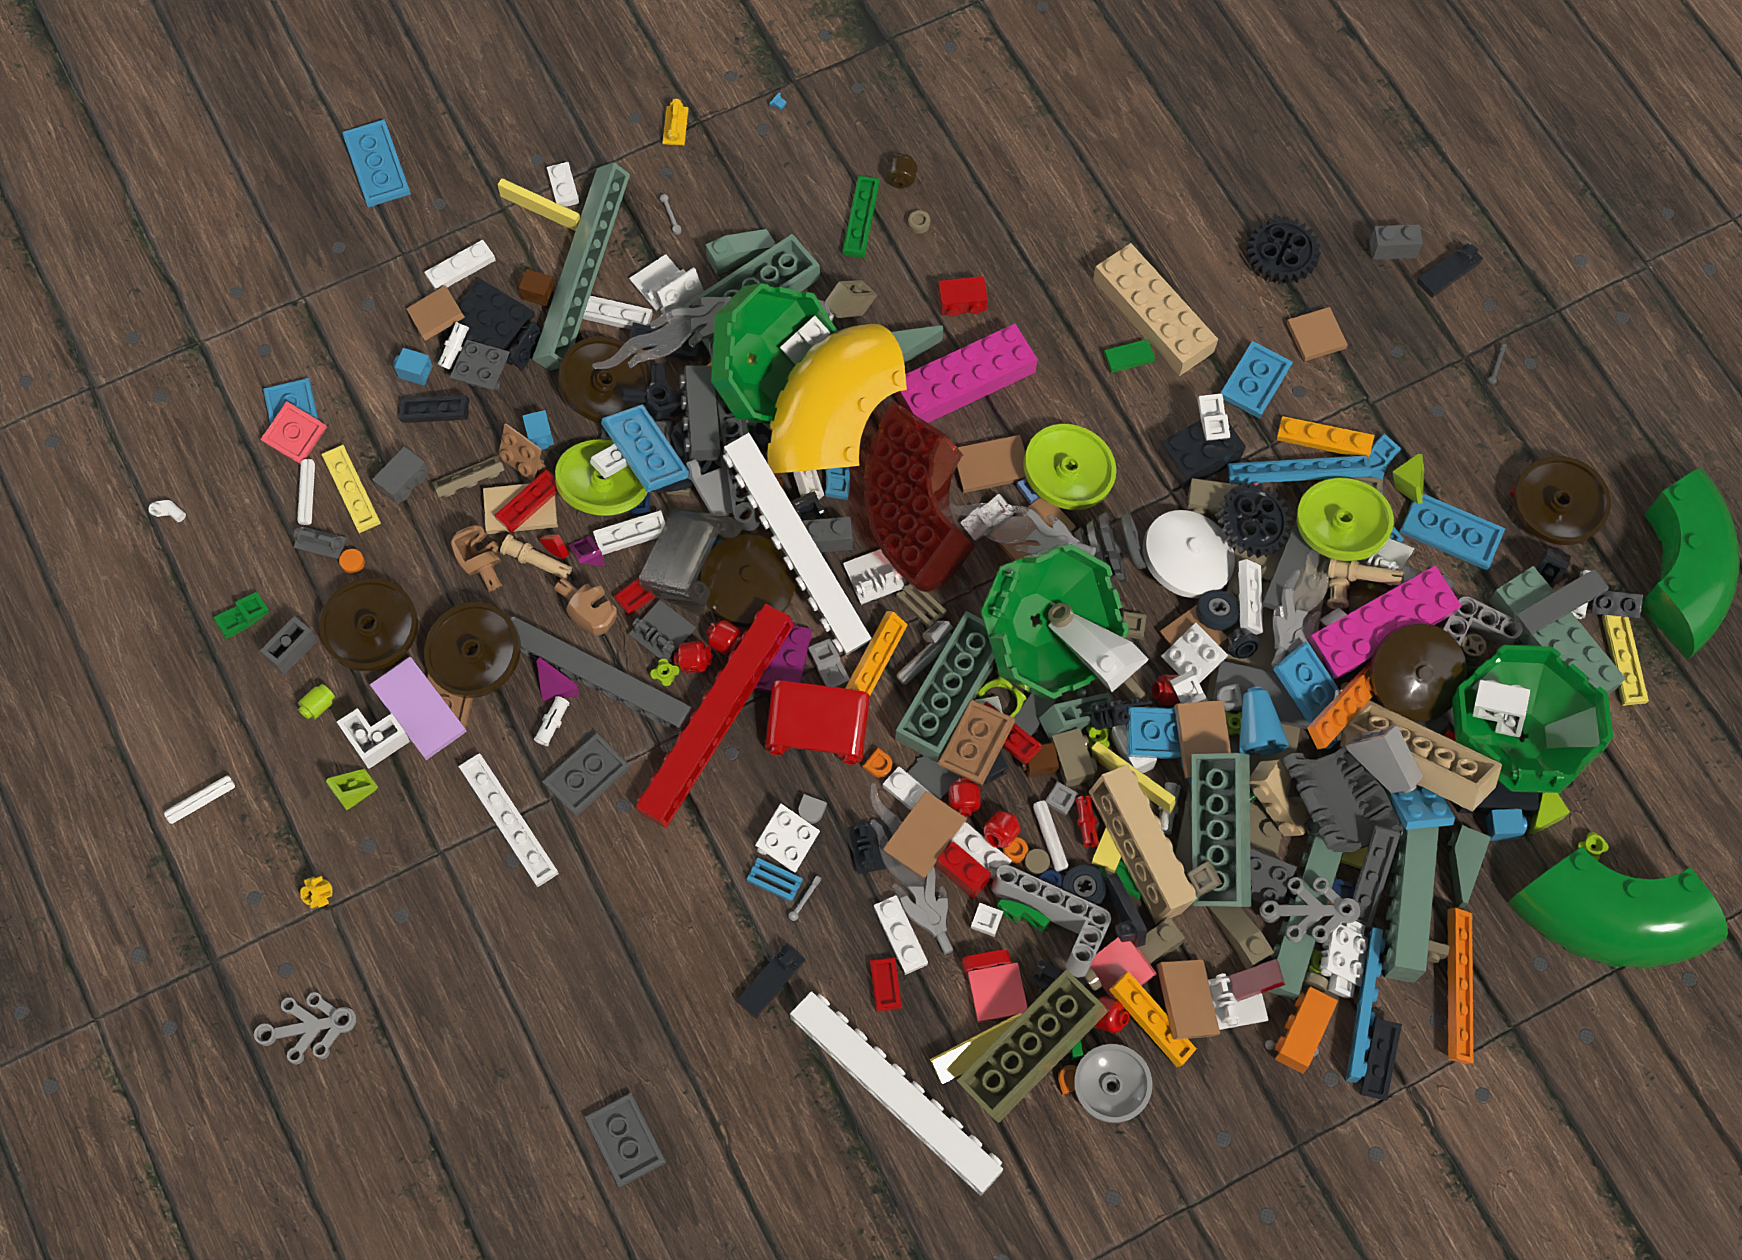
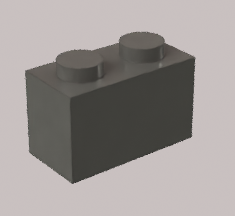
[1369,225,1423,260]
[372,447,429,505]
[803,517,853,553]
[260,616,318,675]

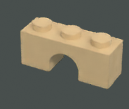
[1250,760,1311,836]

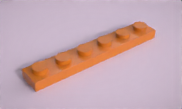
[1307,661,1375,749]
[1447,908,1474,1064]

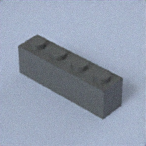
[679,366,720,461]

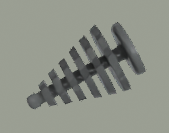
[1074,512,1146,583]

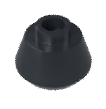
[1228,628,1260,659]

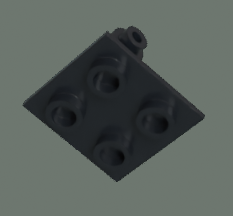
[1084,698,1152,730]
[848,818,903,874]

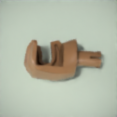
[450,525,502,592]
[554,578,617,636]

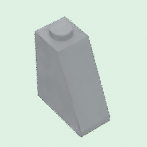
[1346,725,1423,793]

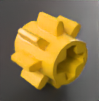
[300,876,332,908]

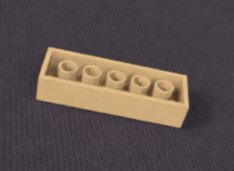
[1093,243,1218,376]
[1340,701,1502,811]
[1089,765,1197,924]

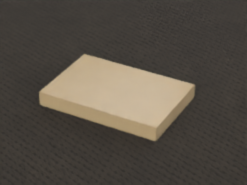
[483,484,558,534]

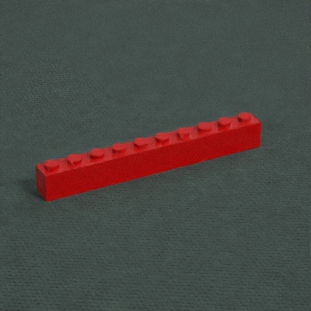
[636,604,794,828]

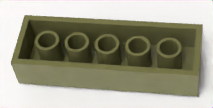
[957,969,1108,1123]

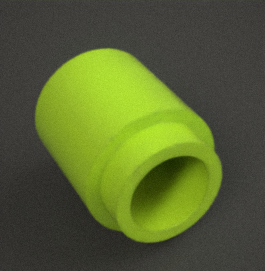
[298,684,335,720]

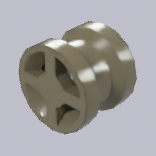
[1460,634,1486,663]

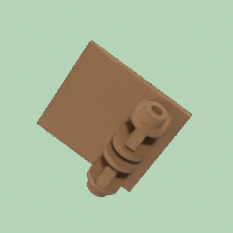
[498,423,546,481]

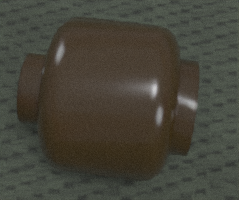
[887,154,918,189]

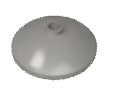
[1074,1044,1152,1123]

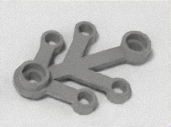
[1260,877,1360,943]
[254,992,357,1065]

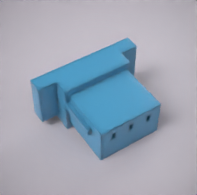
[769,92,787,111]

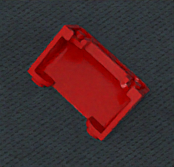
[765,681,870,765]

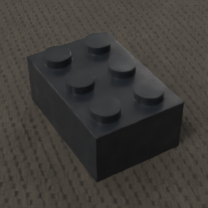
[1158,420,1246,489]

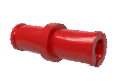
[1075,796,1099,848]

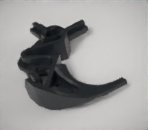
[622,363,713,492]

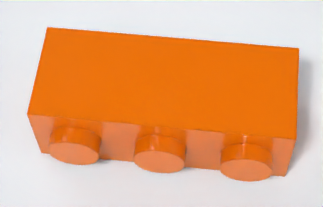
[1274,987,1338,1074]

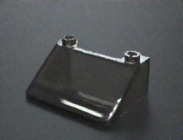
[639,508,744,616]

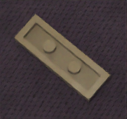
[432,456,504,497]

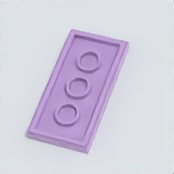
[370,657,467,760]

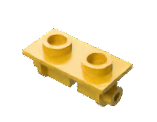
[663,99,689,145]

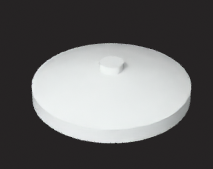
[1143,510,1235,598]

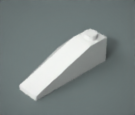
[1048,613,1148,692]

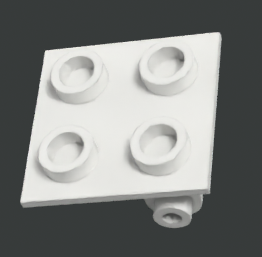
[629,254,686,311]
[657,267,704,326]
[1357,539,1414,586]
[843,547,905,604]
[1161,623,1228,683]
[755,804,820,873]
[1319,924,1368,987]
[1208,974,1268,1030]

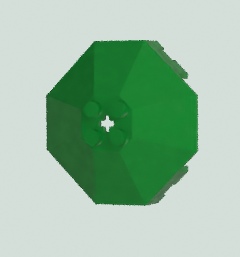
[711,283,838,424]
[981,544,1129,699]
[1452,645,1613,793]

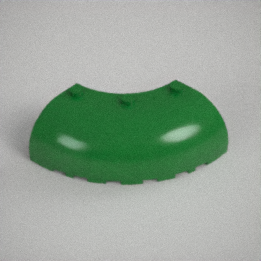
[1641,468,1740,660]
[1507,846,1728,969]

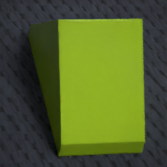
[1393,454,1424,504]
[326,769,378,810]
[1529,792,1570,834]

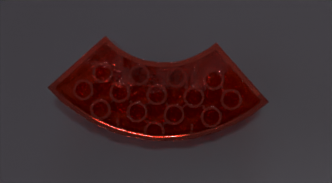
[864,401,975,592]

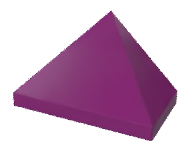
[568,535,605,567]
[537,657,580,701]

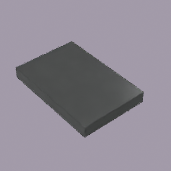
[542,732,631,817]
[584,1092,666,1188]

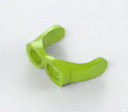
[978,676,1027,718]

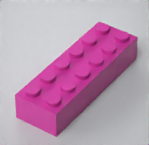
[894,324,1038,429]
[1307,565,1462,681]

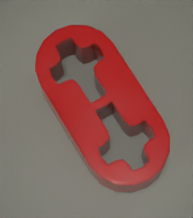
[962,950,1011,973]

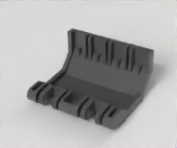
[1283,746,1404,852]

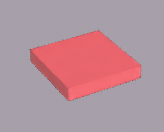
[261,401,327,465]
[1090,937,1157,999]
[968,963,1028,1023]

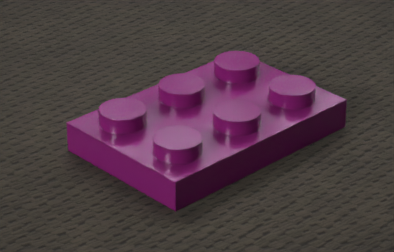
[754,626,813,694]

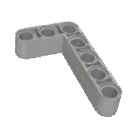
[1442,597,1522,646]
[991,865,1111,977]

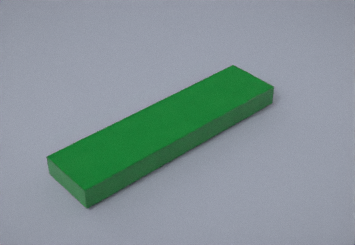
[843,175,880,259]

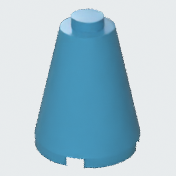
[1239,687,1289,757]

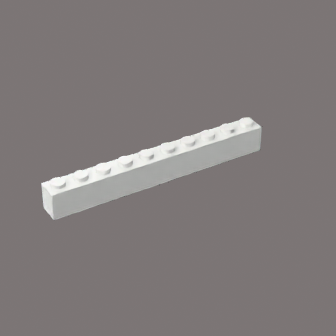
[723,433,872,656]
[790,991,1003,1196]

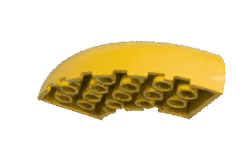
[767,324,907,473]

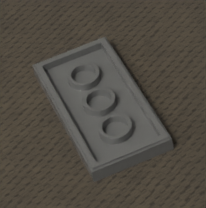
[1212,661,1309,729]

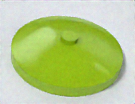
[1023,424,1116,510]
[555,439,647,516]
[1297,478,1394,561]

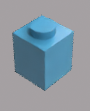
[394,348,433,385]
[523,410,554,450]
[1485,809,1527,841]

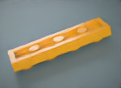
[1277,416,1375,459]
[845,611,908,695]
[1109,971,1197,1068]

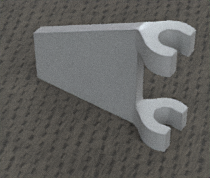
[686,448,733,521]

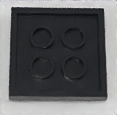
[440,278,535,351]

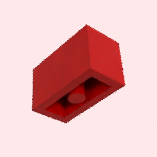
[938,276,988,317]
[936,841,991,899]

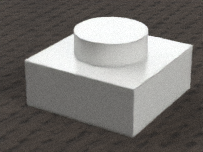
[971,903,1003,937]

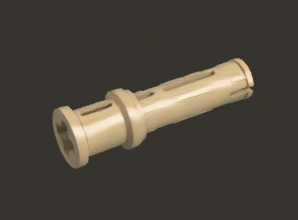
[500,534,572,580]
[1328,558,1404,586]
[1327,576,1350,609]

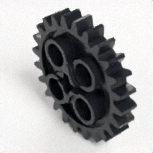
[1246,216,1321,285]
[1218,482,1292,558]

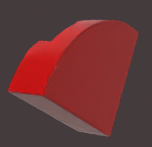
[539,534,569,559]

